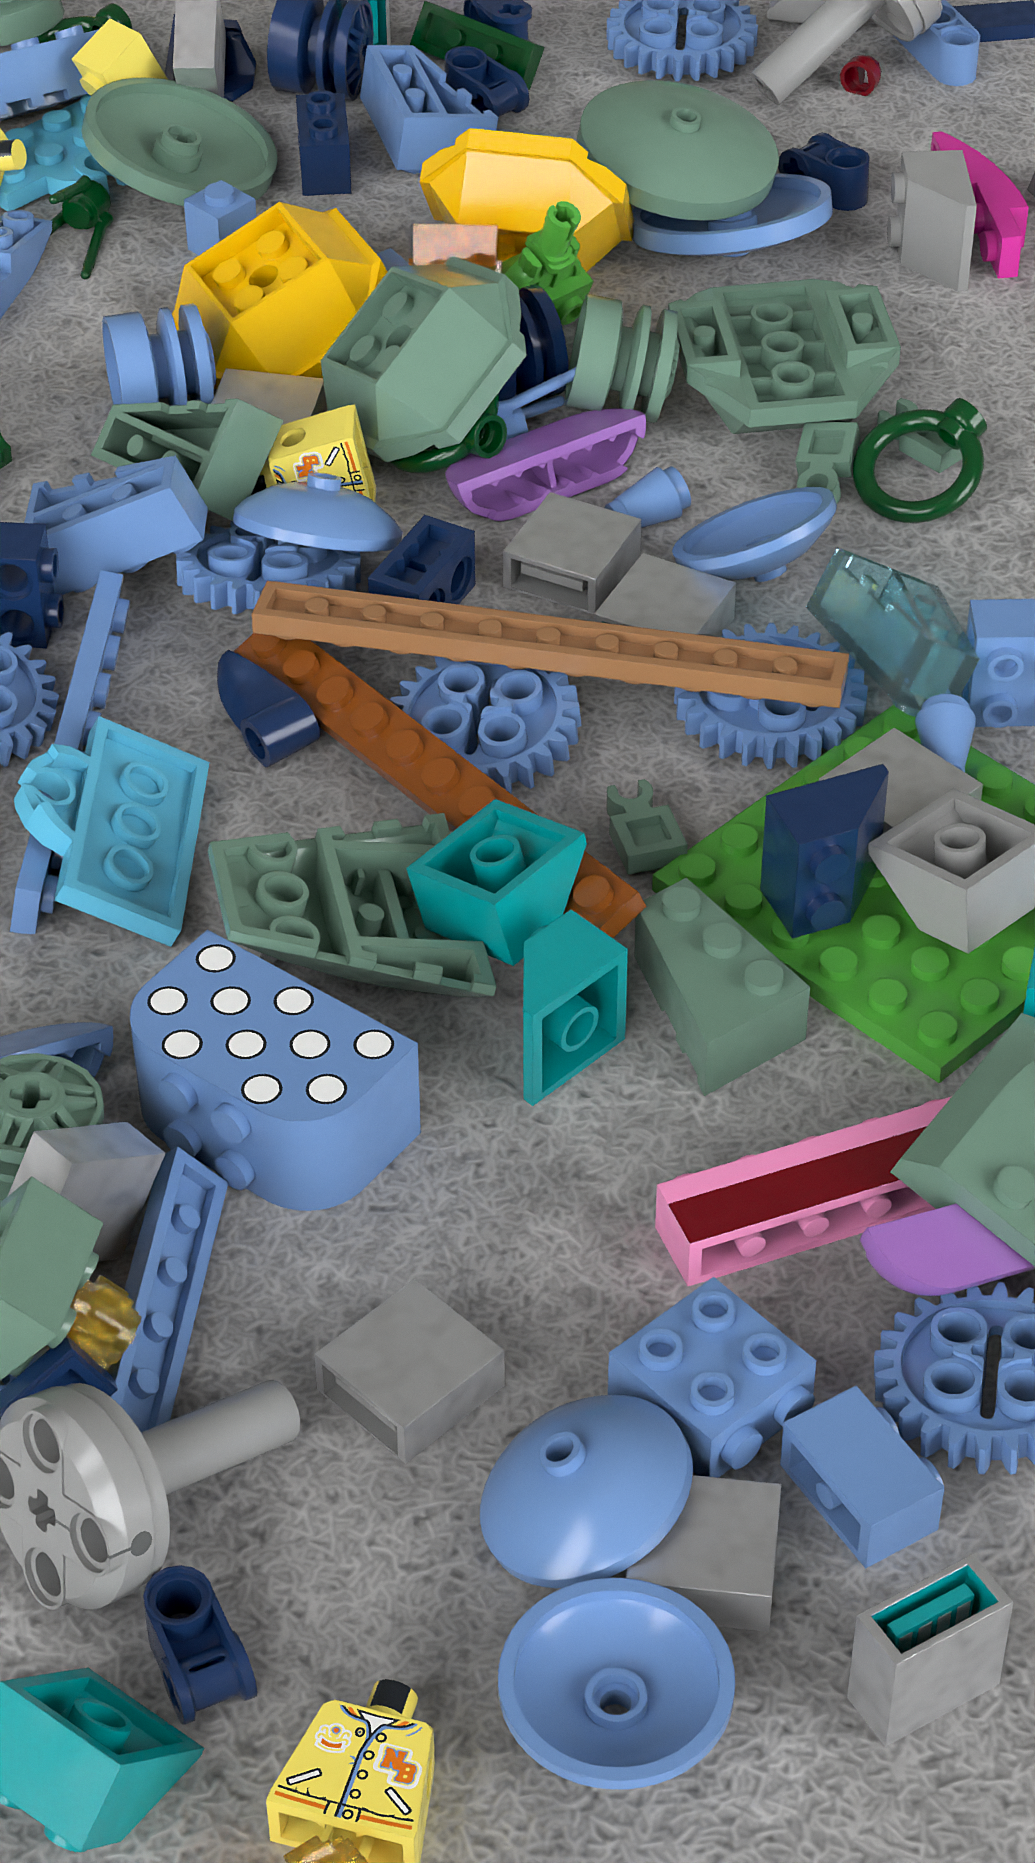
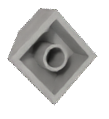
[887,150,977,292]
[868,788,1035,954]

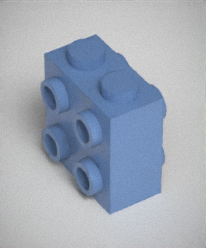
[960,599,1035,728]
[608,1277,817,1478]

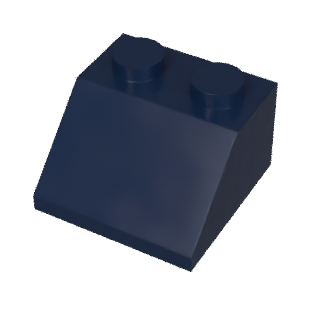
[760,764,889,939]

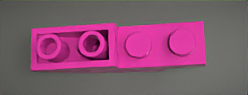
[931,131,1029,279]

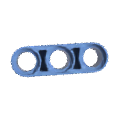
[894,0,980,86]

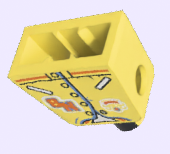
[251,404,376,502]
[266,1679,435,1863]

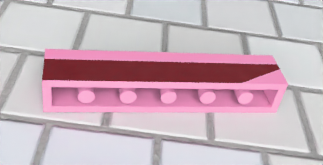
[655,1096,952,1286]

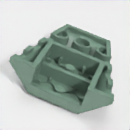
[208,813,497,997]

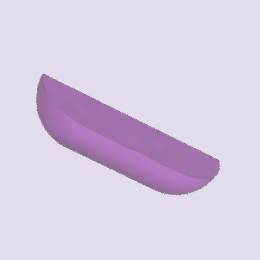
[445,408,646,521]
[860,1204,1035,1296]

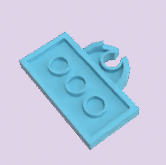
[0,94,126,211]
[14,716,210,947]

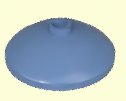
[233,472,403,552]
[672,487,837,582]
[480,1394,693,1588]
[498,1578,735,1790]

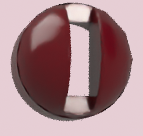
[840,55,882,96]

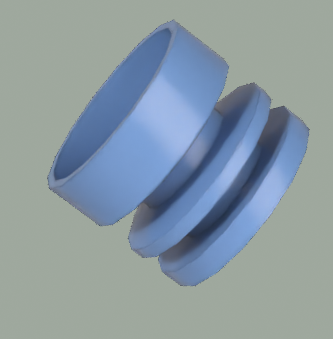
[102,303,216,406]

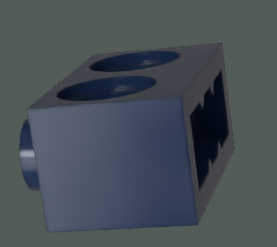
[296,90,352,196]
[368,514,476,604]
[0,522,64,649]

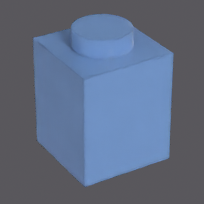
[184,180,257,255]

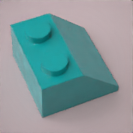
[406,799,587,966]
[523,910,628,1106]
[0,1667,205,1852]

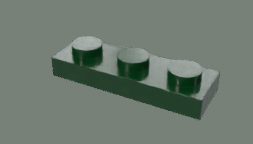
[410,1,545,91]

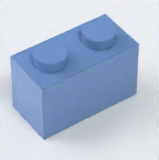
[780,1386,944,1569]

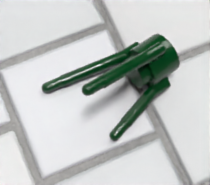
[49,175,114,279]

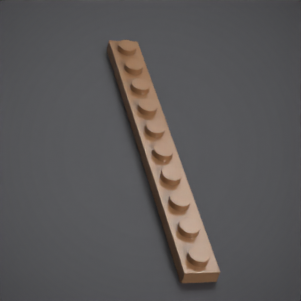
[252,580,849,708]

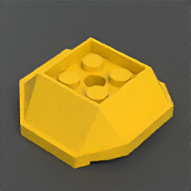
[419,128,635,272]
[172,202,387,389]

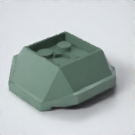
[320,256,527,462]
[668,279,901,434]

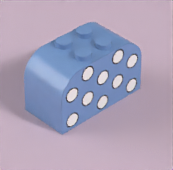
[130,929,421,1211]

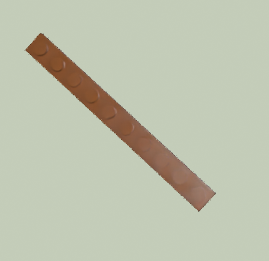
[233,633,647,938]

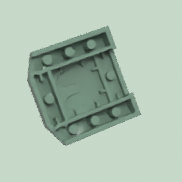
[891,1013,1035,1266]

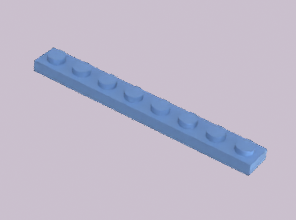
[10,570,130,934]

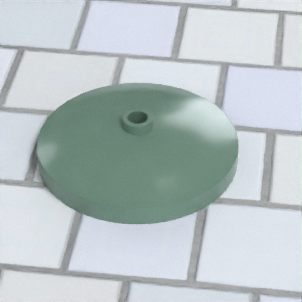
[82,78,278,206]
[577,80,779,221]

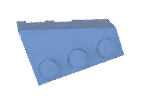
[360,45,499,174]

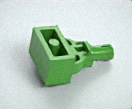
[488,201,594,325]

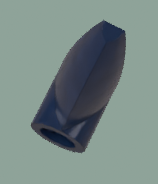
[217,650,320,768]

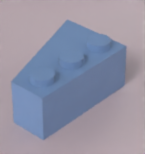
[0,25,98,121]
[24,455,208,595]

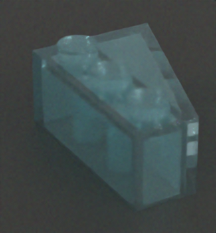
[806,547,980,717]

